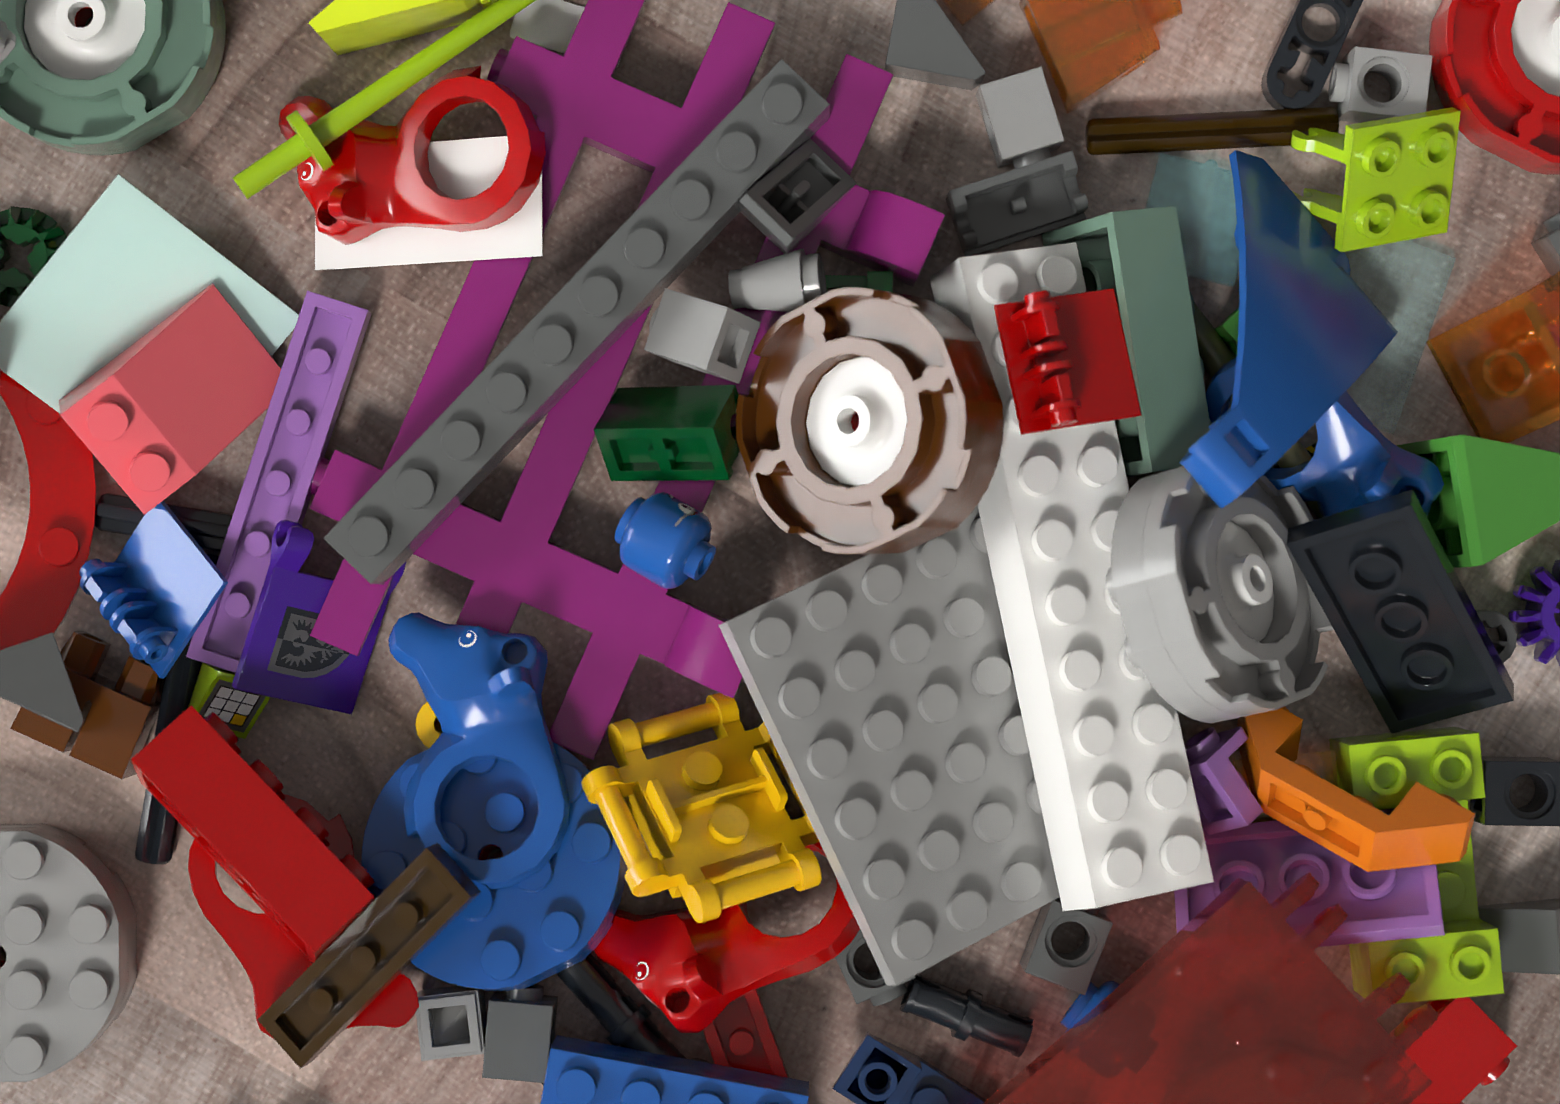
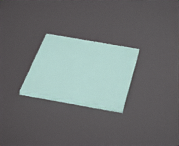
[0,174,299,413]

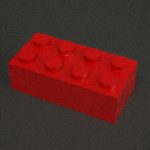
[131,705,375,963]

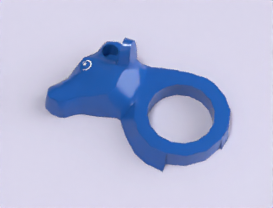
[388,612,570,890]

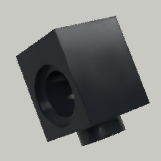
[1470,756,1560,826]

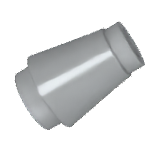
[728,249,827,312]

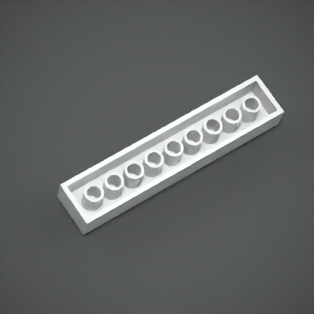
[930,242,1214,911]

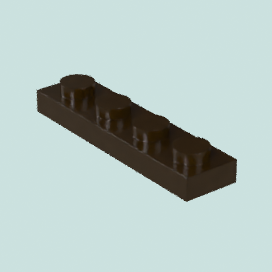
[258,843,482,1069]

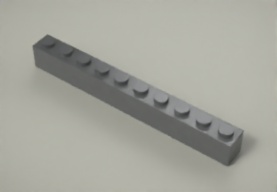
[324,59,830,585]

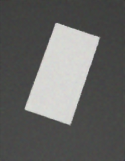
[315,136,543,270]

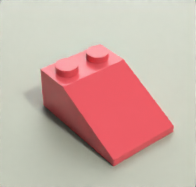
[59,283,281,515]

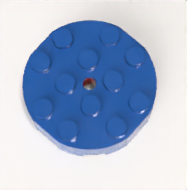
[361,742,628,991]

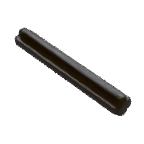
[1085,107,1339,155]

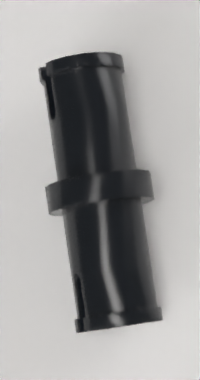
[900,974,1034,1057]

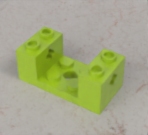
[1329,727,1504,1006]

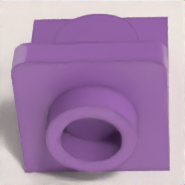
[1184,726,1263,835]

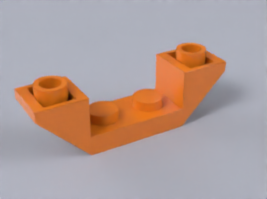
[1237,706,1475,872]

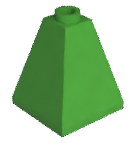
[1396,434,1560,568]

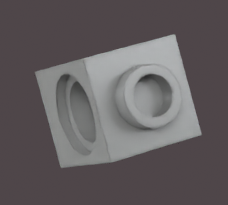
[1329,46,1433,123]
[976,67,1064,169]
[644,288,761,384]

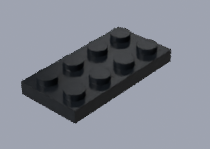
[1286,489,1514,734]

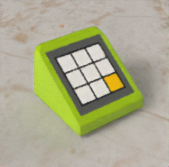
[189,662,270,739]

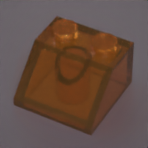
[1426,271,1560,443]

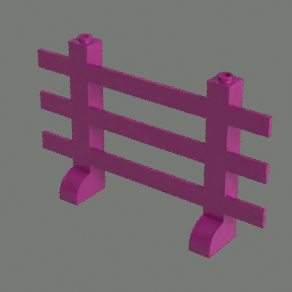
[309,0,945,760]

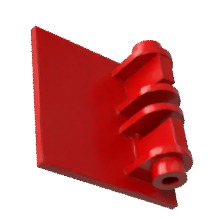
[993,288,1142,435]

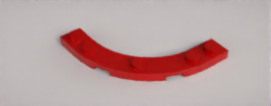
[0,370,97,650]

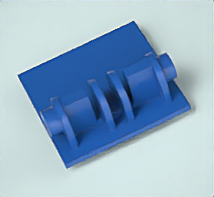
[79,500,228,678]

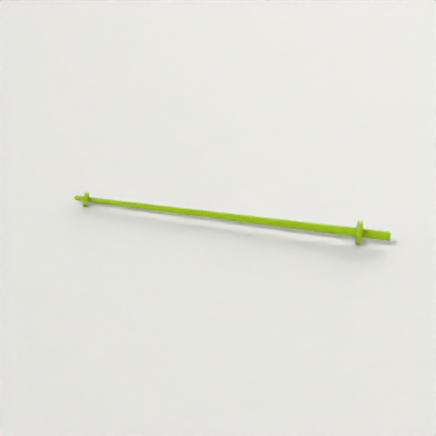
[232,0,536,199]

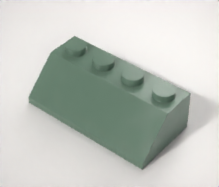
[1042,206,1212,477]

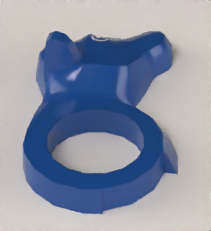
[1205,357,1444,518]

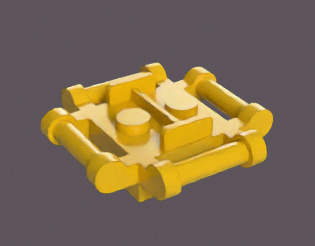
[581,692,821,923]

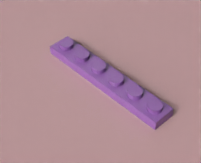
[186,291,372,673]

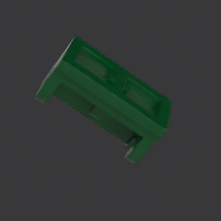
[594,385,740,481]

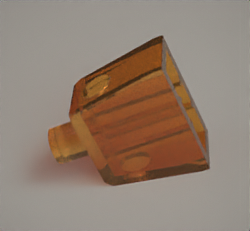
[1019,0,1183,114]

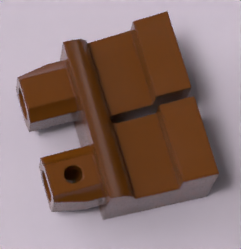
[10,631,163,779]

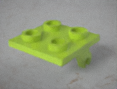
[1291,107,1461,252]

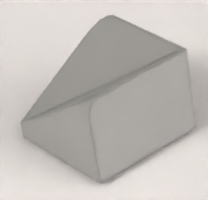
[416,986,487,1061]

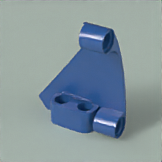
[1180,150,1398,508]

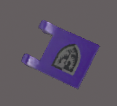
[232,520,406,715]

